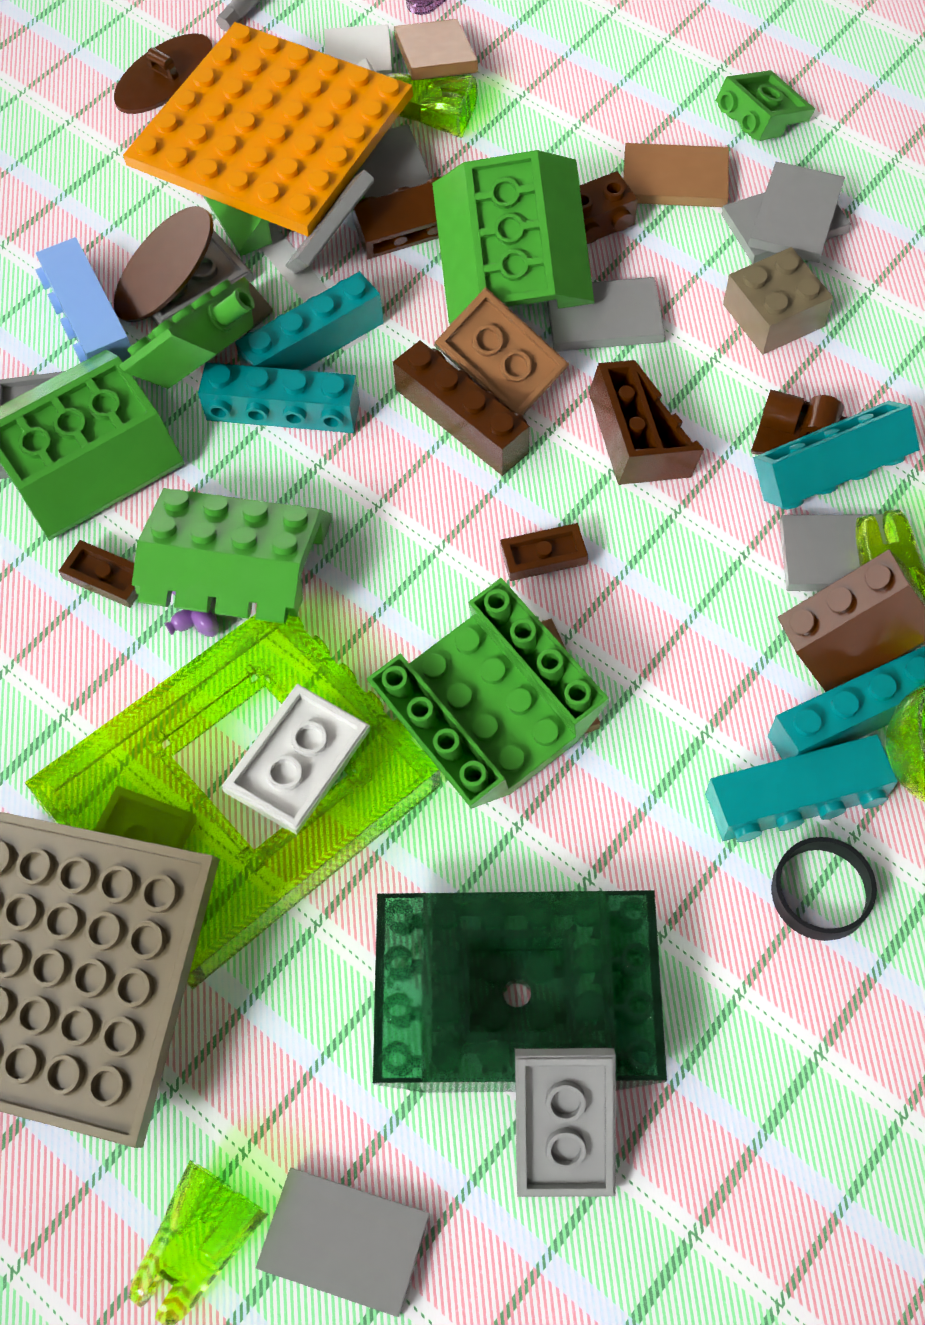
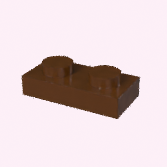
[500,523,588,581]
[58,540,139,608]

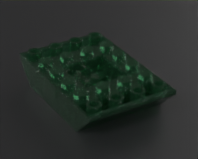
[373,890,667,1093]

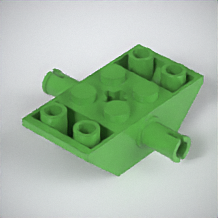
[119,277,255,389]

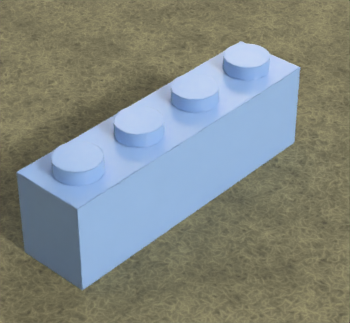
[35,237,131,363]

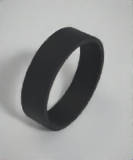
[771,837,877,941]

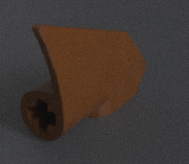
[751,389,847,455]

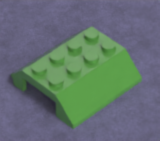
[132,488,332,624]

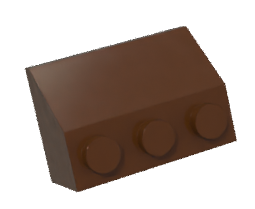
[777,549,925,692]

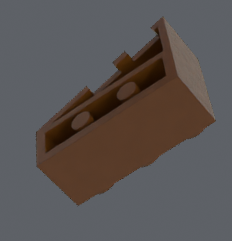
[589,360,704,485]

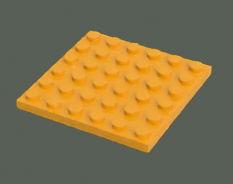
[123,22,413,237]

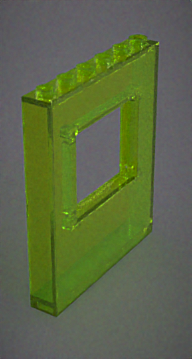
[24,614,440,990]

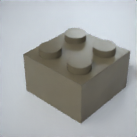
[723,247,834,355]

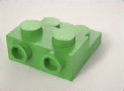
[715,70,815,141]

